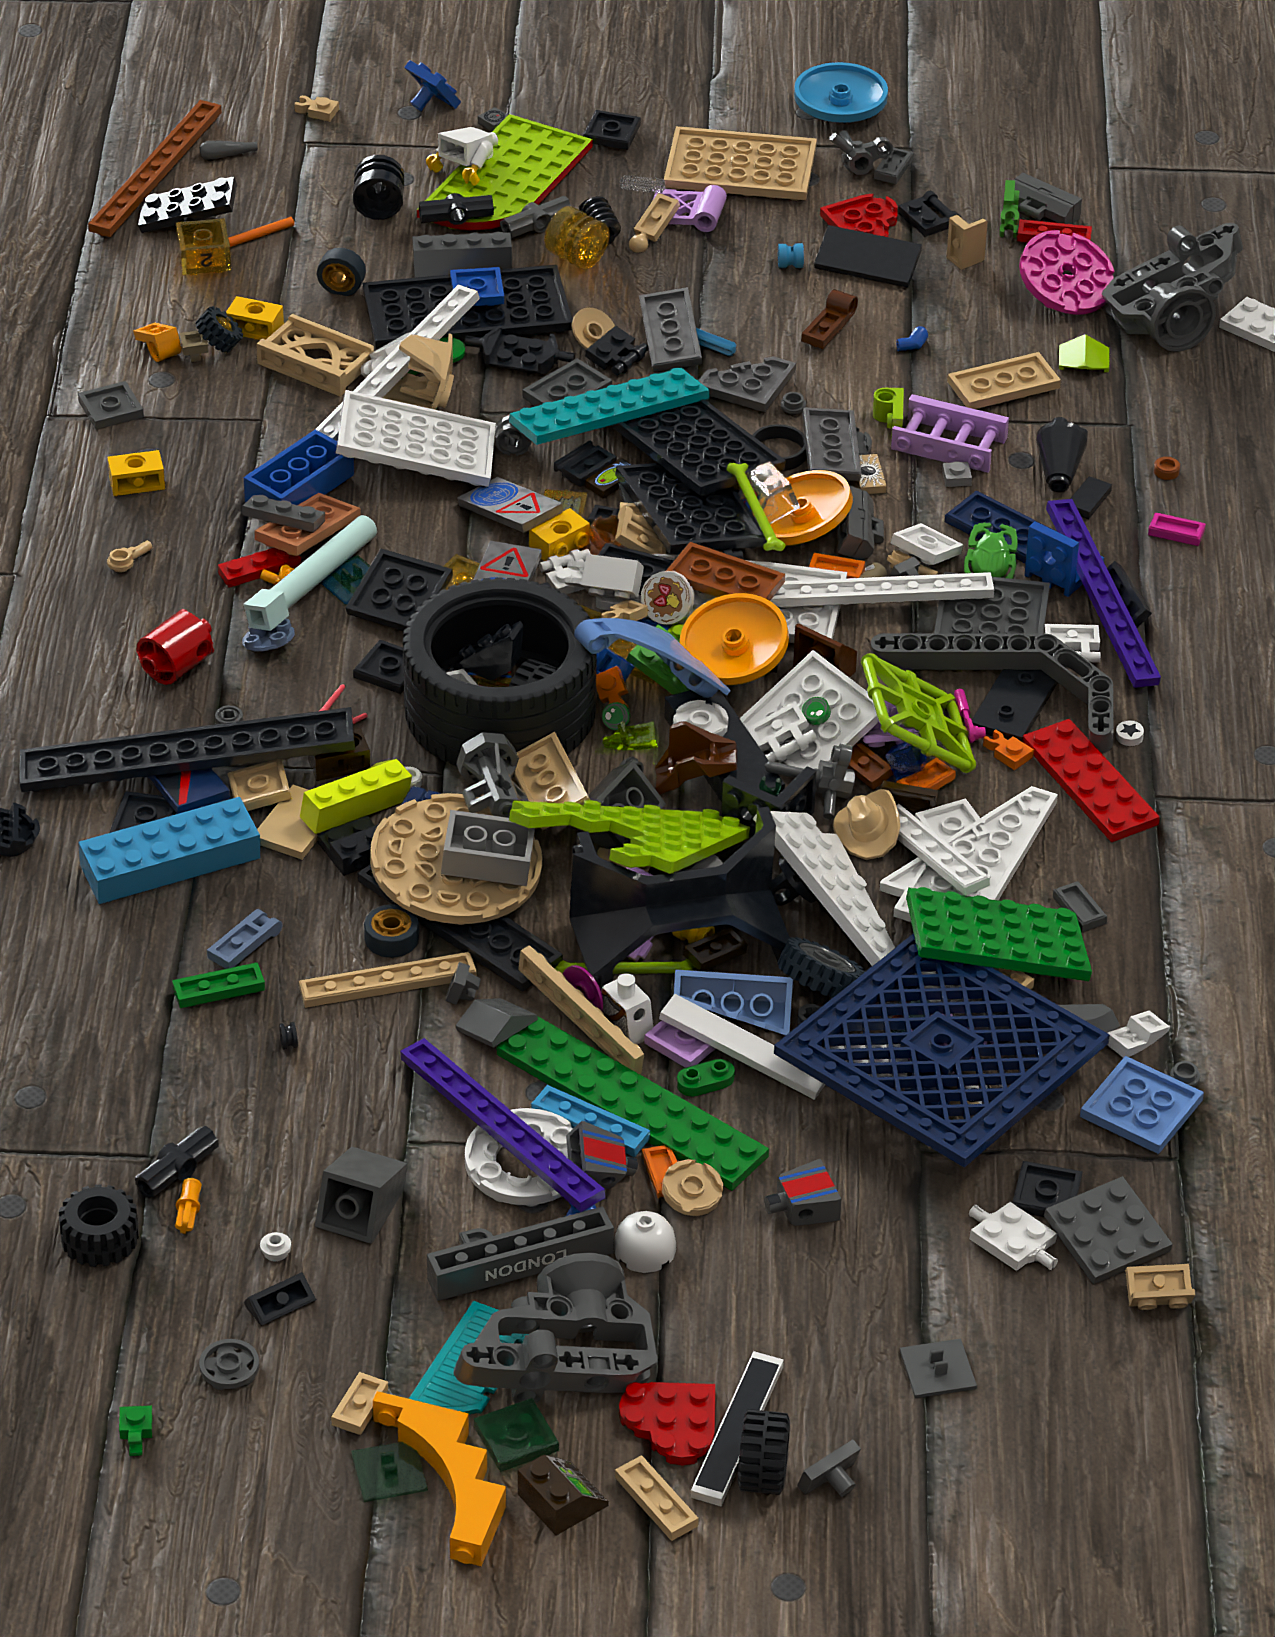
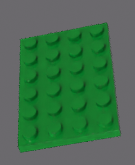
[906,887,1092,981]

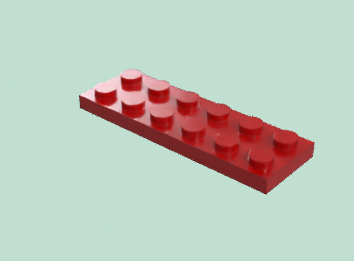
[1022,719,1160,843]

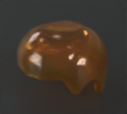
[589,515,625,551]

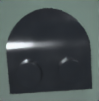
[0,802,40,857]

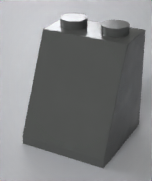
[315,1147,408,1243]

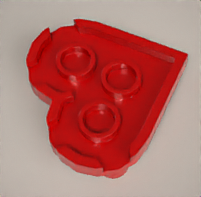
[820,194,898,237]
[619,1382,715,1466]

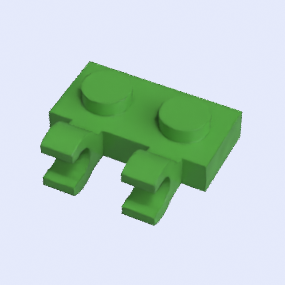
[999,180,1019,238]

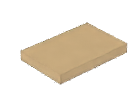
[257,785,324,860]

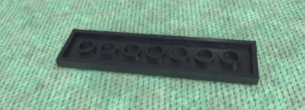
[358,864,563,992]

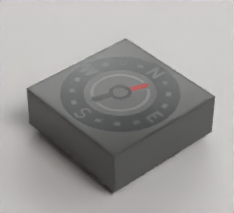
[478,107,508,131]

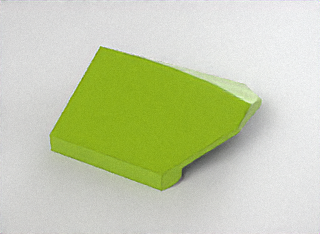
[1059,334,1109,372]

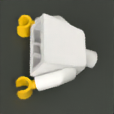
[426,127,498,186]

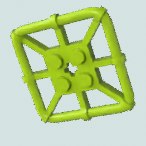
[861,653,976,773]

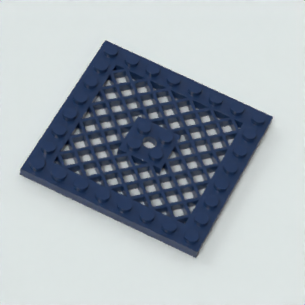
[774,933,1110,1168]

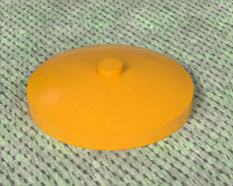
[752,470,853,546]
[680,593,789,685]

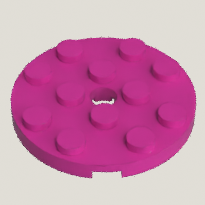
[1019,230,1115,315]

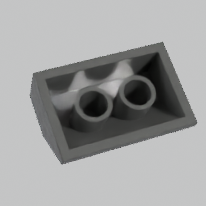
[577,760,666,850]

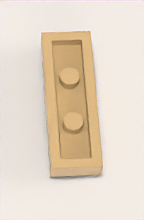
[615,1455,699,1541]

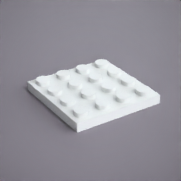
[740,650,889,769]

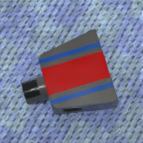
[566,1121,638,1189]
[764,1159,842,1226]

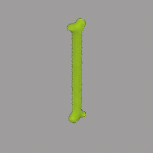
[726,463,786,551]
[554,959,695,974]

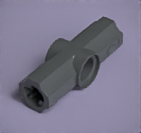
[500,196,572,239]

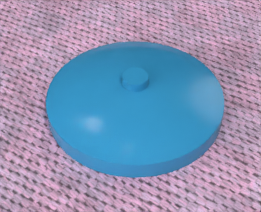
[794,62,888,122]

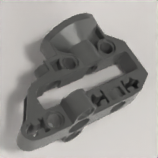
[1102,223,1243,352]
[454,1253,658,1407]

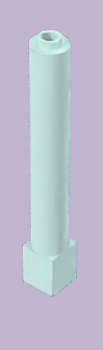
[244,515,377,631]

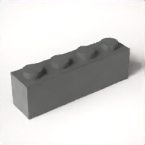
[412,232,512,278]

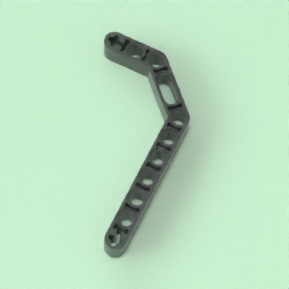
[871,633,1113,753]

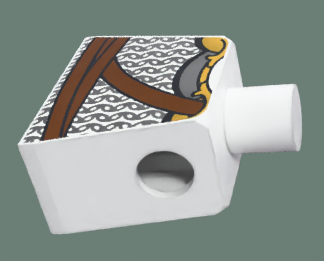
[601,974,653,1045]

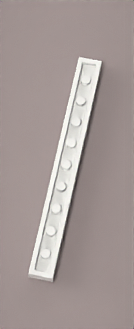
[316,285,480,441]
[770,572,994,607]

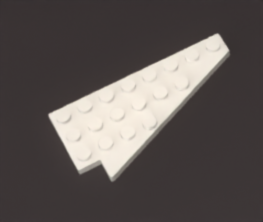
[880,786,1058,922]

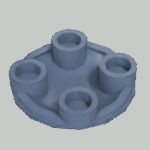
[242,619,295,651]

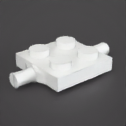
[969,1202,1058,1271]

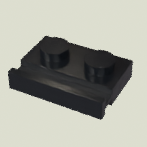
[554,440,617,487]

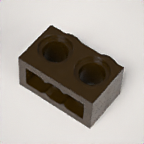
[308,729,370,781]

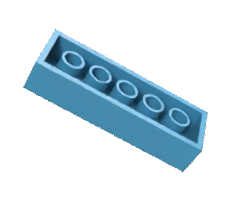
[79,797,260,904]

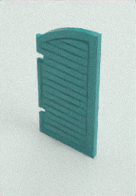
[409,1301,529,1415]

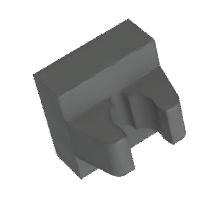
[889,556,920,577]
[445,962,481,1004]

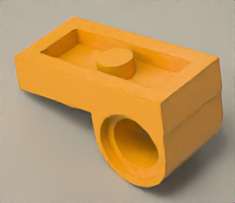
[133,323,181,362]

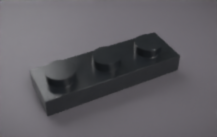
[1107,561,1152,628]

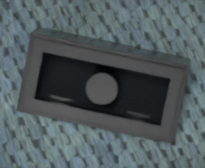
[244,1272,317,1326]

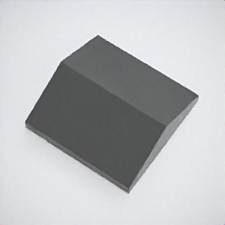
[456,998,538,1047]

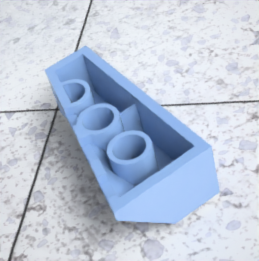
[674,970,793,1035]

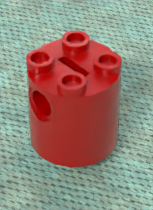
[136,609,214,685]

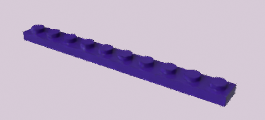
[1046,499,1161,688]
[400,1038,605,1212]

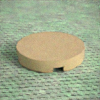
[662,1159,723,1216]

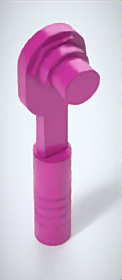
[954,689,986,743]

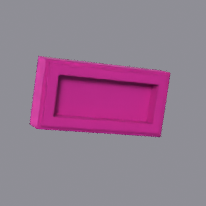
[1148,513,1206,546]

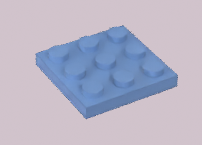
[1080,1056,1204,1154]

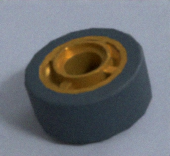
[316,248,366,296]
[364,904,419,958]

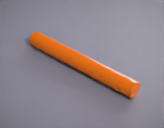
[226,217,294,248]

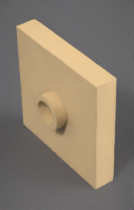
[228,759,292,811]

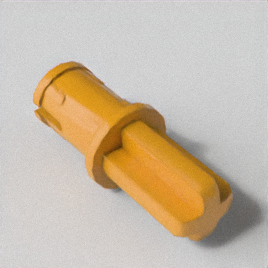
[175,1178,202,1234]

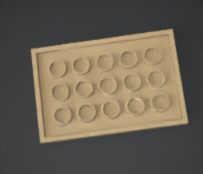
[664,126,817,201]

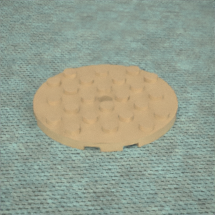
[370,793,542,925]

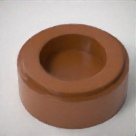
[1154,457,1180,480]

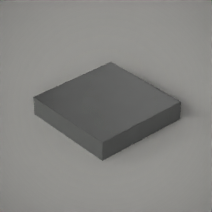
[78,381,144,430]

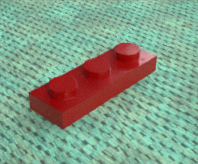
[1017,219,1092,243]
[218,548,301,588]

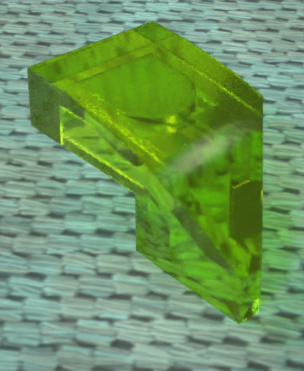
[603,721,658,750]

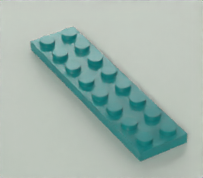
[509,368,709,445]

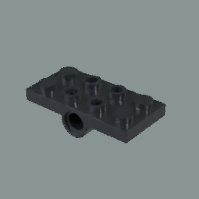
[138,176,237,234]

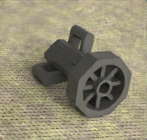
[456,732,529,818]

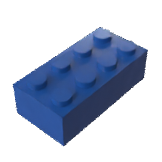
[243,429,354,505]

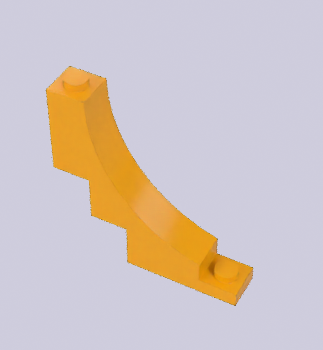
[373,1391,506,1566]

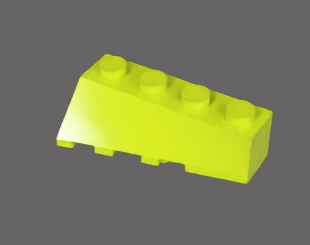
[300,759,412,834]

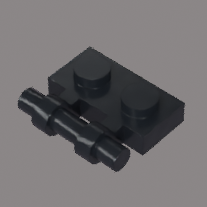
[585,326,649,376]

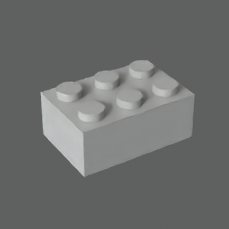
[441,810,535,886]

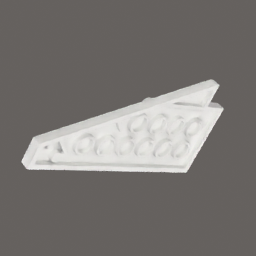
[753,811,895,966]

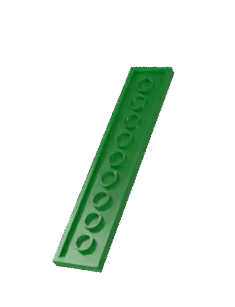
[496,1016,769,1191]

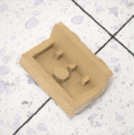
[1125,1264,1195,1310]

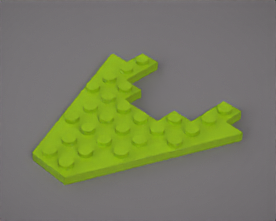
[509,800,750,874]

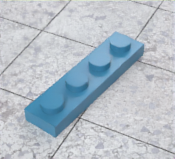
[531,1085,650,1157]

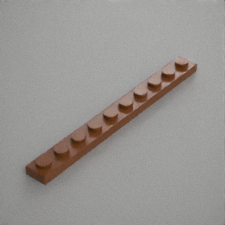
[88,100,222,237]

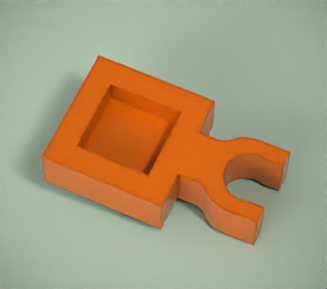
[596,666,628,707]
[983,729,1034,770]

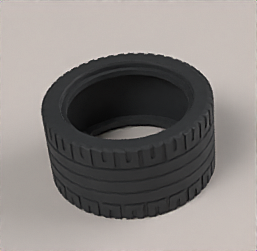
[403,577,597,766]

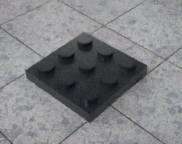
[346,548,453,631]

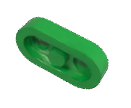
[677,1059,735,1097]

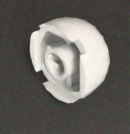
[614,1211,676,1273]

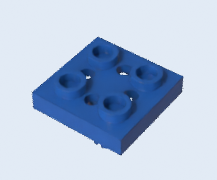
[404,60,461,112]

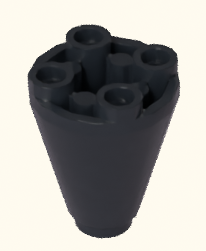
[1036,417,1088,492]

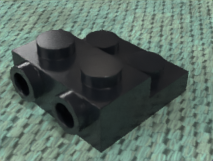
[317,816,379,876]

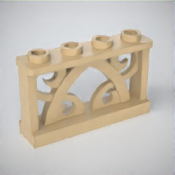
[257,314,374,397]

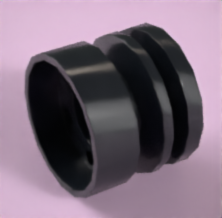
[353,155,404,220]

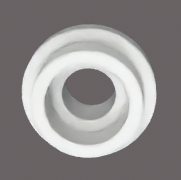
[260,1232,291,1261]

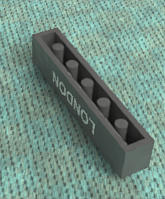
[427,1206,614,1301]

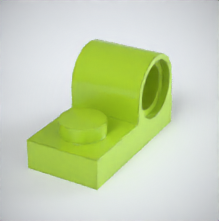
[873,388,904,439]

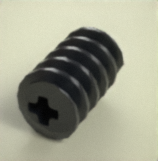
[579,196,621,246]

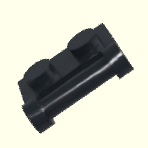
[898,190,961,237]

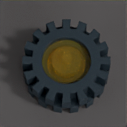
[195,306,243,353]

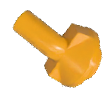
[260,565,294,585]

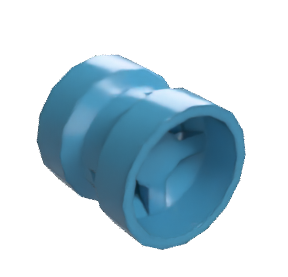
[778,243,804,268]

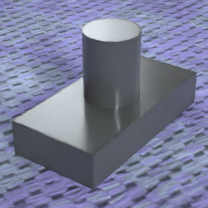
[797,1439,861,1497]

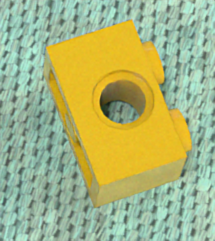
[226,296,284,340]
[108,450,165,496]
[529,508,590,561]

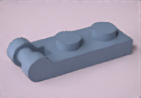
[207,909,283,969]

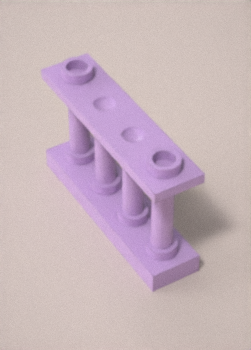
[891,394,1009,473]

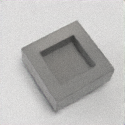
[942,461,972,487]

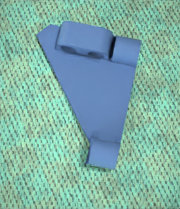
[574,618,731,698]

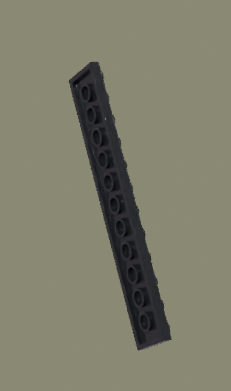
[19,707,355,792]

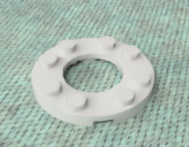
[465,1108,573,1206]

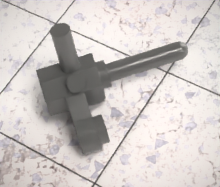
[830,130,893,175]
[765,743,855,819]

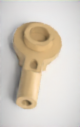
[107,540,153,572]
[887,550,938,575]

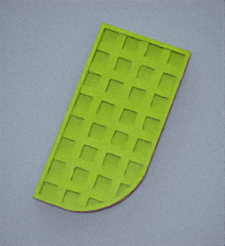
[417,114,592,230]

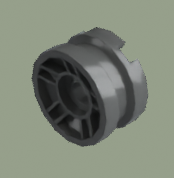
[495,416,531,456]

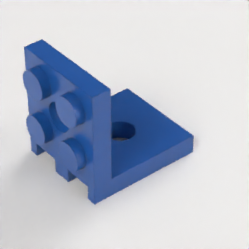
[1025,522,1105,597]

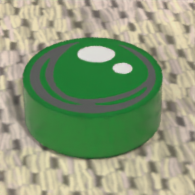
[802,697,831,725]
[602,702,631,730]

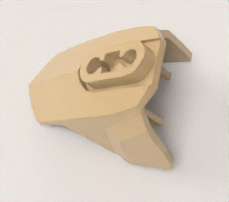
[383,334,454,410]

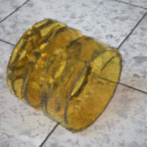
[544,206,609,269]

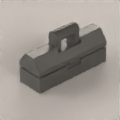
[1014,173,1082,224]
[838,485,884,560]

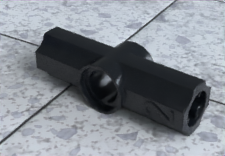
[419,193,494,225]
[135,1126,219,1198]

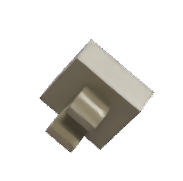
[179,330,208,362]

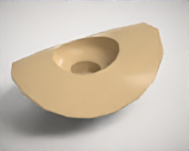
[833,789,900,860]

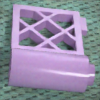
[653,185,727,232]

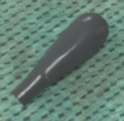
[199,140,258,160]

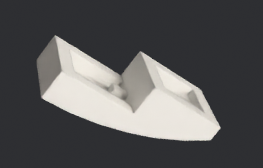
[1107,1011,1170,1058]

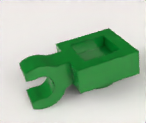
[119,1405,153,1456]

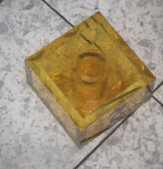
[176,218,231,275]

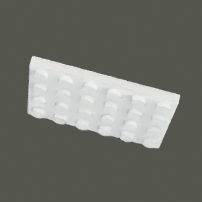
[336,390,496,487]

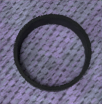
[752,424,807,471]

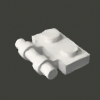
[539,549,591,594]
[1044,624,1101,663]
[747,701,817,763]

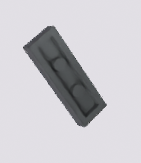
[242,495,325,532]

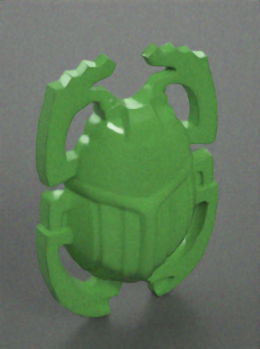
[964,522,1018,579]

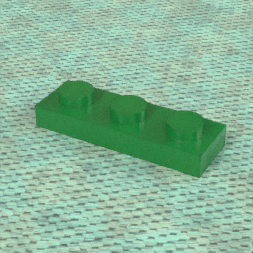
[172,962,265,1008]

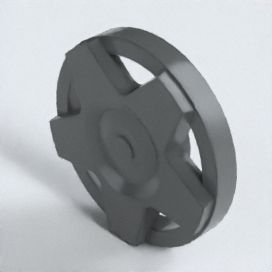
[199,1339,259,1390]

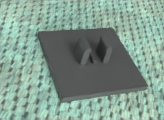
[899,1339,977,1398]

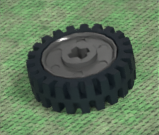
[777,937,865,998]

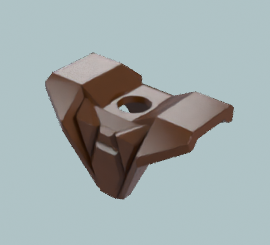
[655,721,737,795]

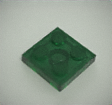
[474,1398,559,1472]

